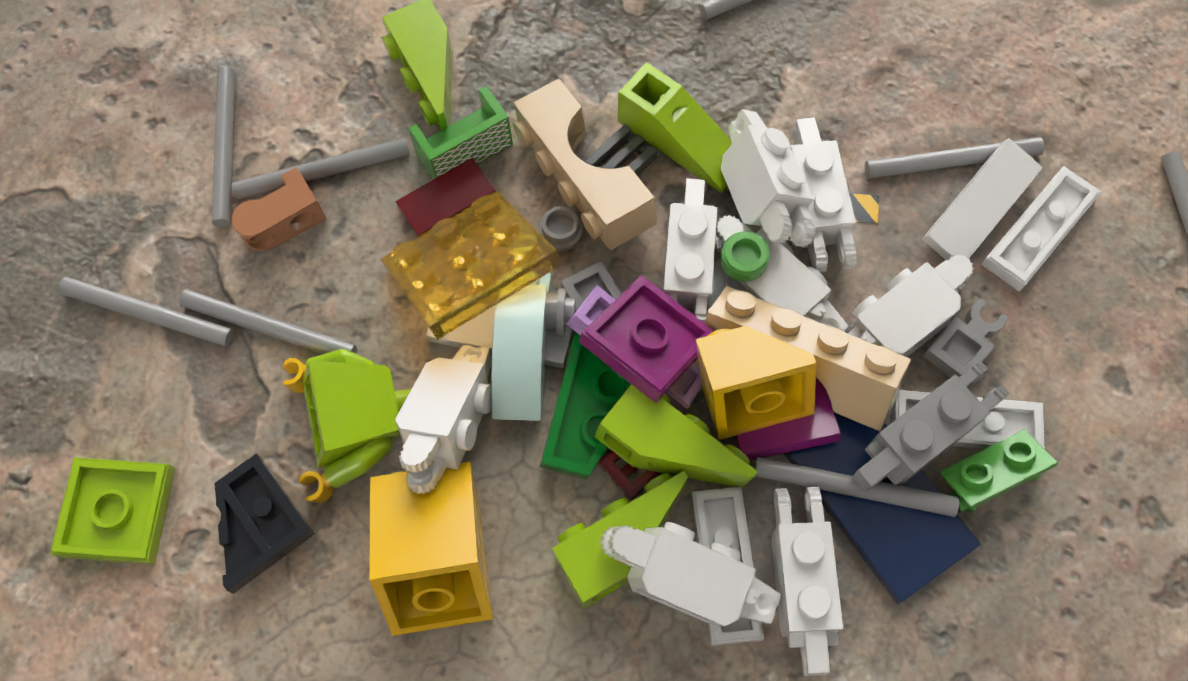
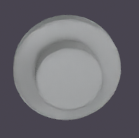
[538,206,583,251]
[545,288,576,336]

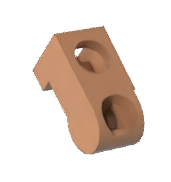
[231,167,327,251]

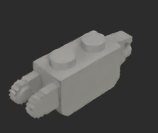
[851,361,1010,493]

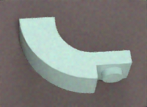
[492,270,551,421]

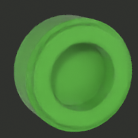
[720,231,770,282]

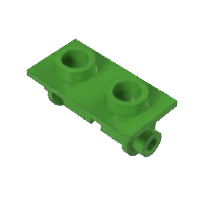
[940,429,1058,513]

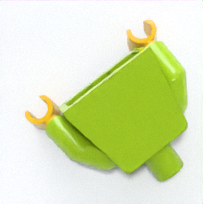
[282,349,411,503]

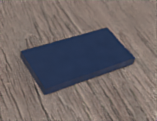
[784,400,981,605]

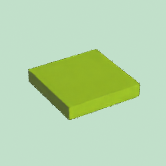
[50,457,175,565]

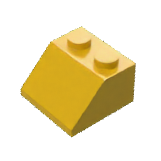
[696,326,816,440]

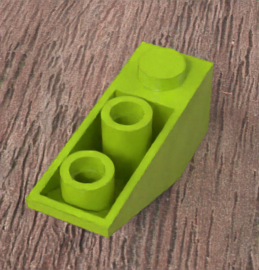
[381,0,453,131]
[617,62,732,193]
[594,384,758,488]
[552,471,688,609]

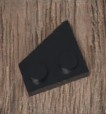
[214,453,315,594]

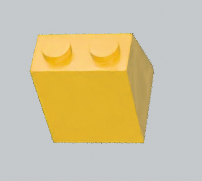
[369,462,493,636]

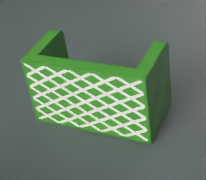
[408,86,513,180]

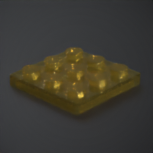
[381,191,562,340]

